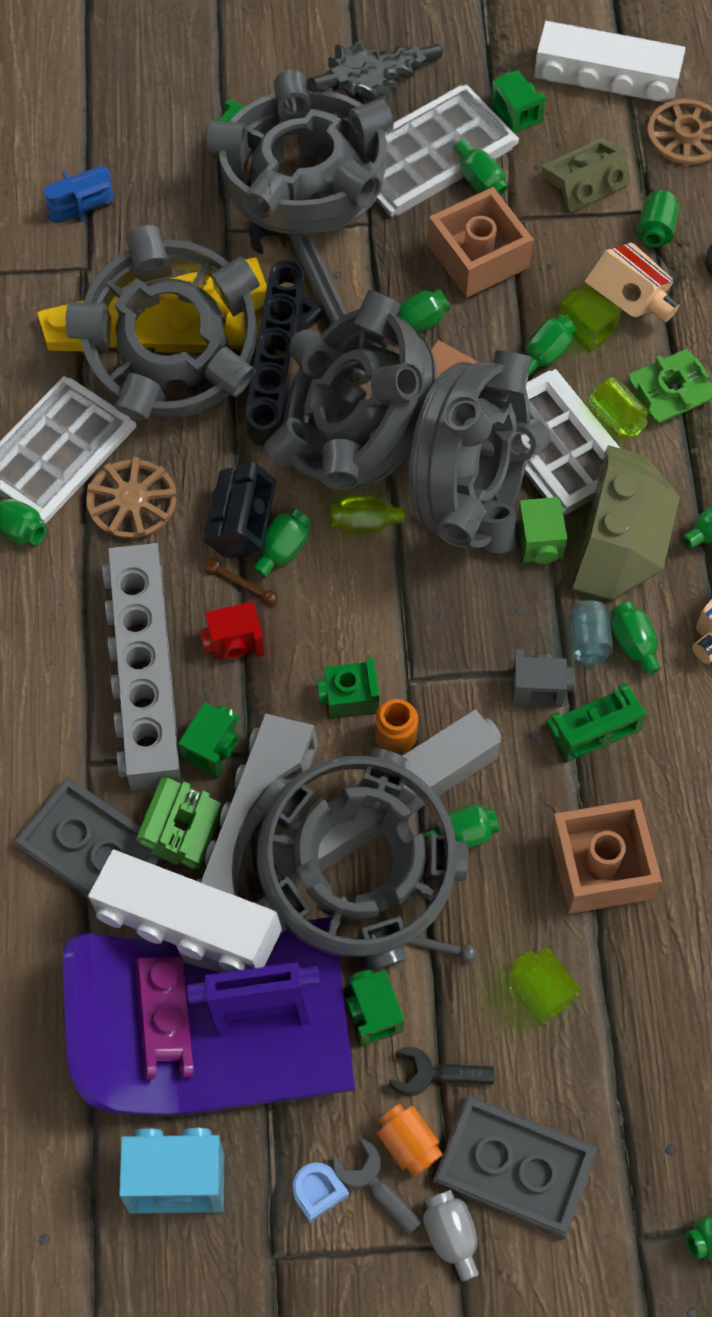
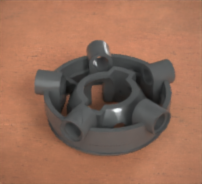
[207,70,394,235]
[66,225,260,421]
[265,290,437,490]
[409,350,550,554]
[255,748,468,971]

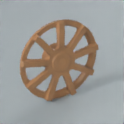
[646,99,712,167]
[87,457,177,539]

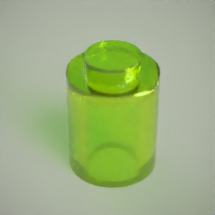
[588,377,648,438]

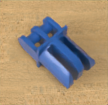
[44,166,114,223]

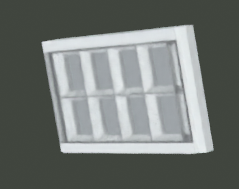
[352,84,519,217]

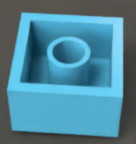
[120,1128,224,1214]

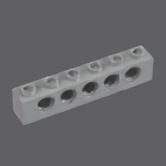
[102,543,182,791]

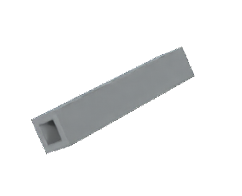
[273,709,501,888]

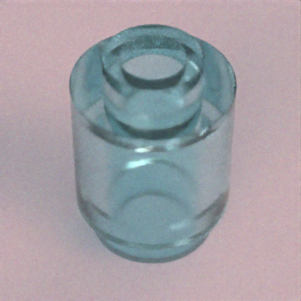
[569,600,614,665]

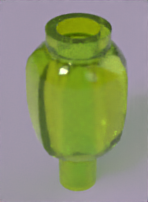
[330,496,405,535]

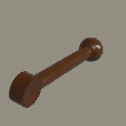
[205,558,278,606]

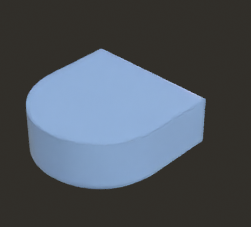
[293,1163,349,1223]

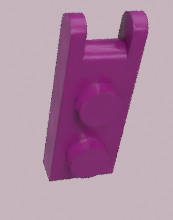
[135,957,193,1080]

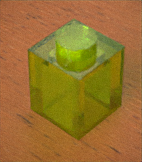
[560,284,622,353]
[508,946,581,1027]

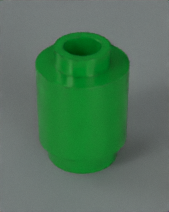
[636,190,679,247]

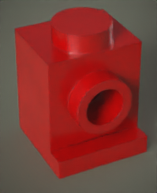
[200,601,265,659]

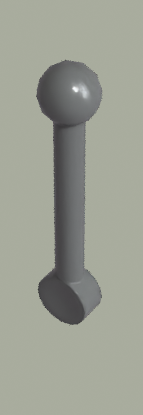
[408,936,477,962]

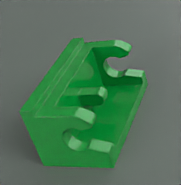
[545,683,647,763]

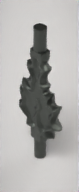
[307,40,443,102]

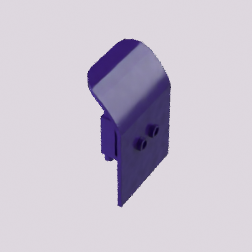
[63,917,356,1116]

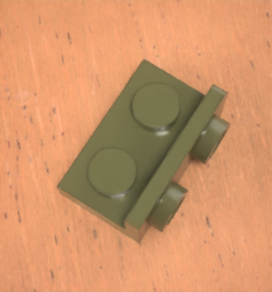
[541,138,630,212]

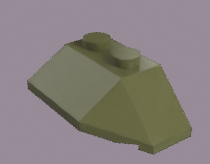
[571,445,680,602]

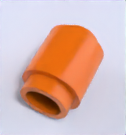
[375,699,418,755]
[376,1104,443,1178]

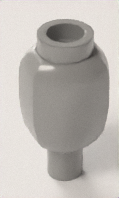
[423,1190,479,1282]

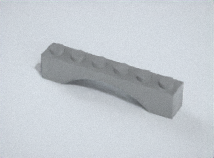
[177,713,318,973]

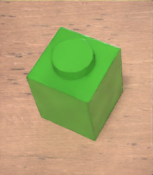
[517,497,567,564]

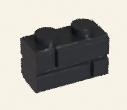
[204,462,277,559]

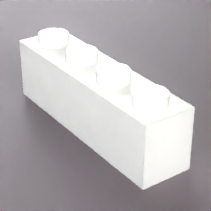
[534,21,686,103]
[88,849,282,972]

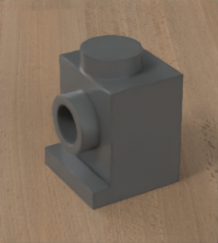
[512,649,574,707]

